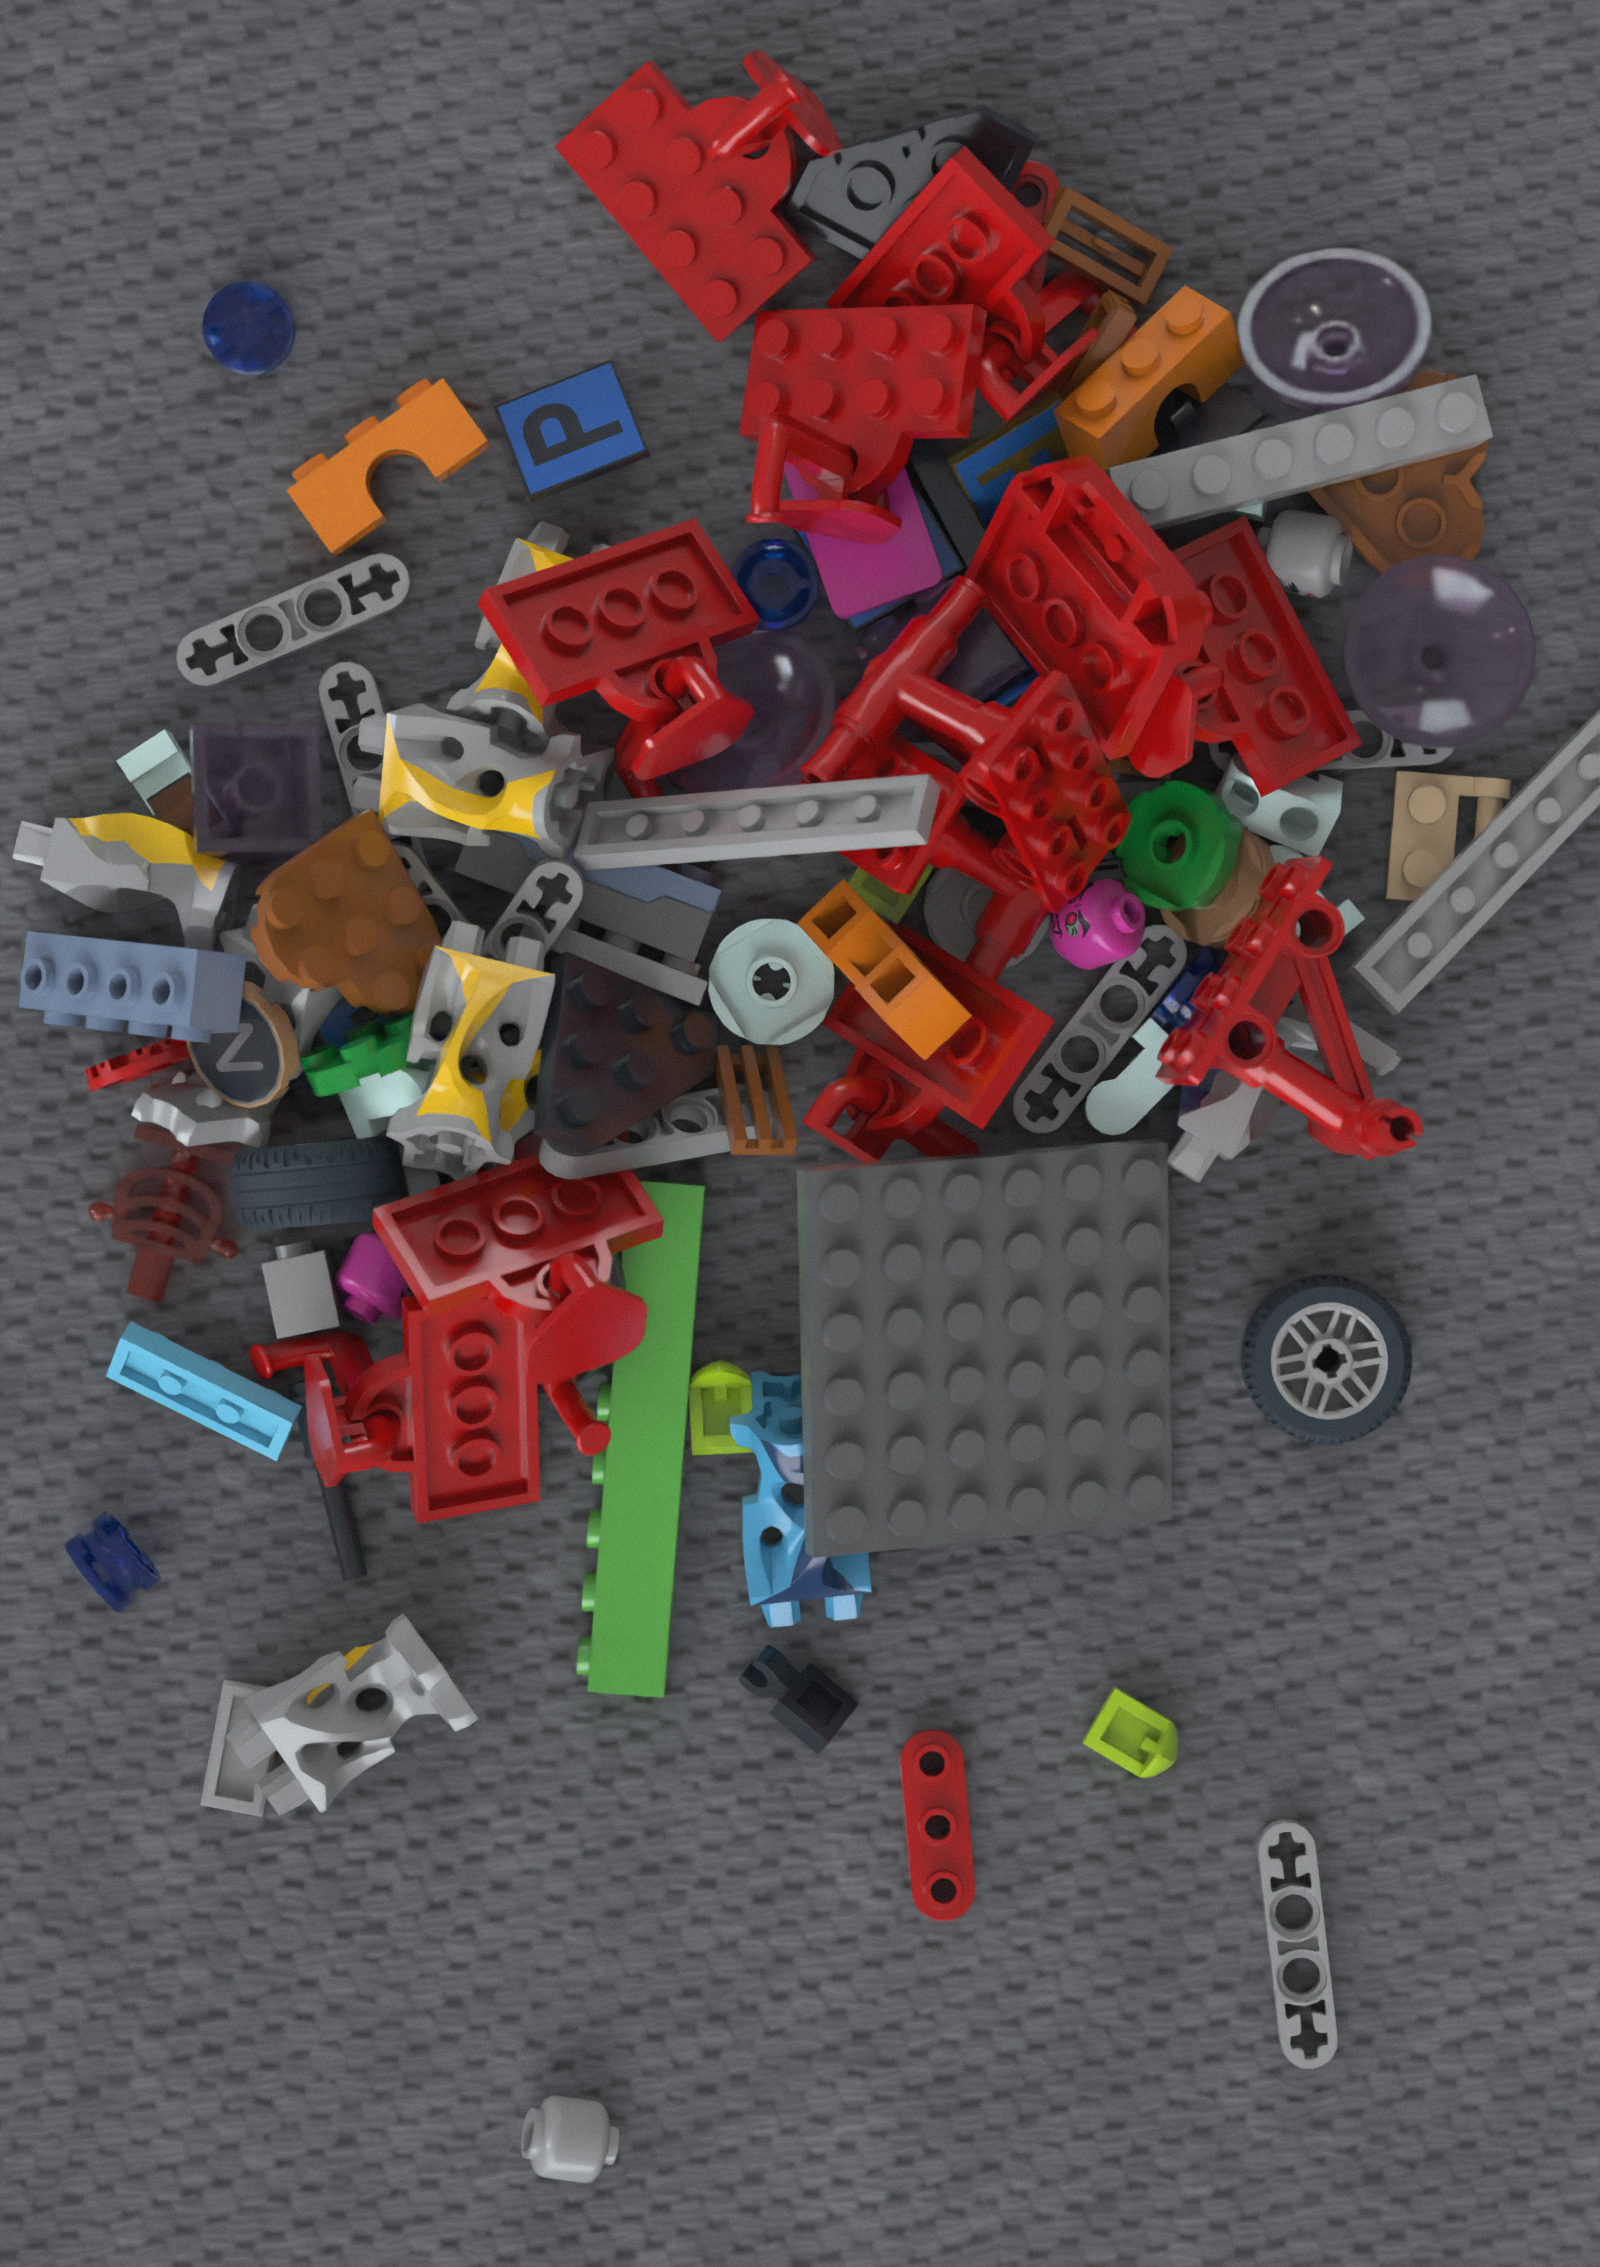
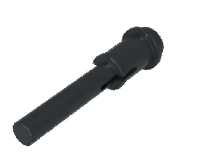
[287,1379,368,1581]

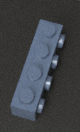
[19,931,247,1043]

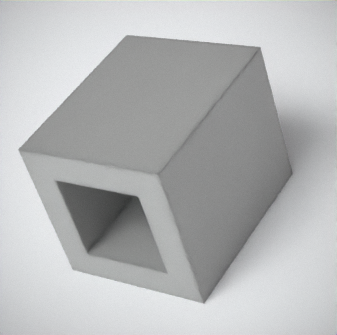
[262,1239,346,1339]

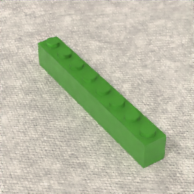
[577,1180,706,1698]

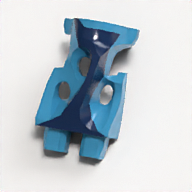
[729,1371,872,1628]

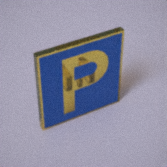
[948,392,1069,532]

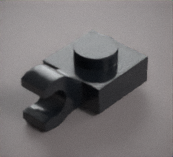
[738,1645,859,1754]

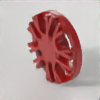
[84,1037,191,1092]

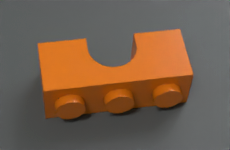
[1053,285,1246,471]
[286,378,491,558]
[797,879,972,1061]

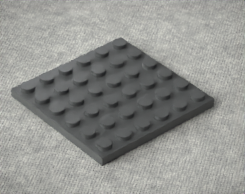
[797,1138,1172,1558]

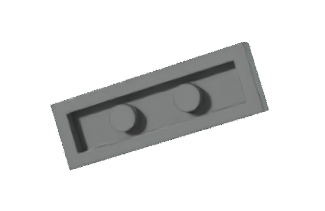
[520,907,709,1006]

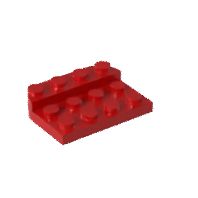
[964,455,1213,760]

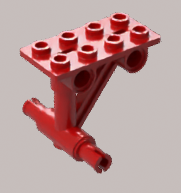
[799,576,1132,914]
[776,695,1051,982]
[1155,856,1423,1160]

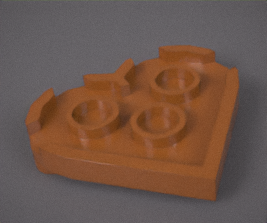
[1305,369,1490,590]
[251,808,442,1018]

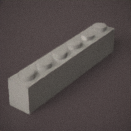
[1104,374,1493,531]

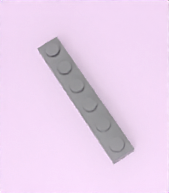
[1347,708,1600,1015]
[573,774,941,870]

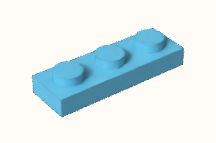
[106,1321,302,1461]

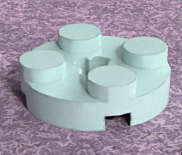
[708,918,835,1045]

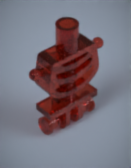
[89,1084,242,1302]

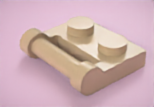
[1385,771,1511,901]

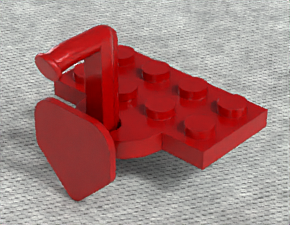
[555,50,843,343]
[826,146,1138,427]
[739,304,987,545]
[1101,516,1363,797]
[477,518,760,799]
[801,920,1055,1163]
[372,1153,664,1456]
[249,1296,541,1524]

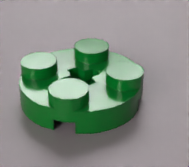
[1115,781,1243,911]
[299,1011,414,1096]

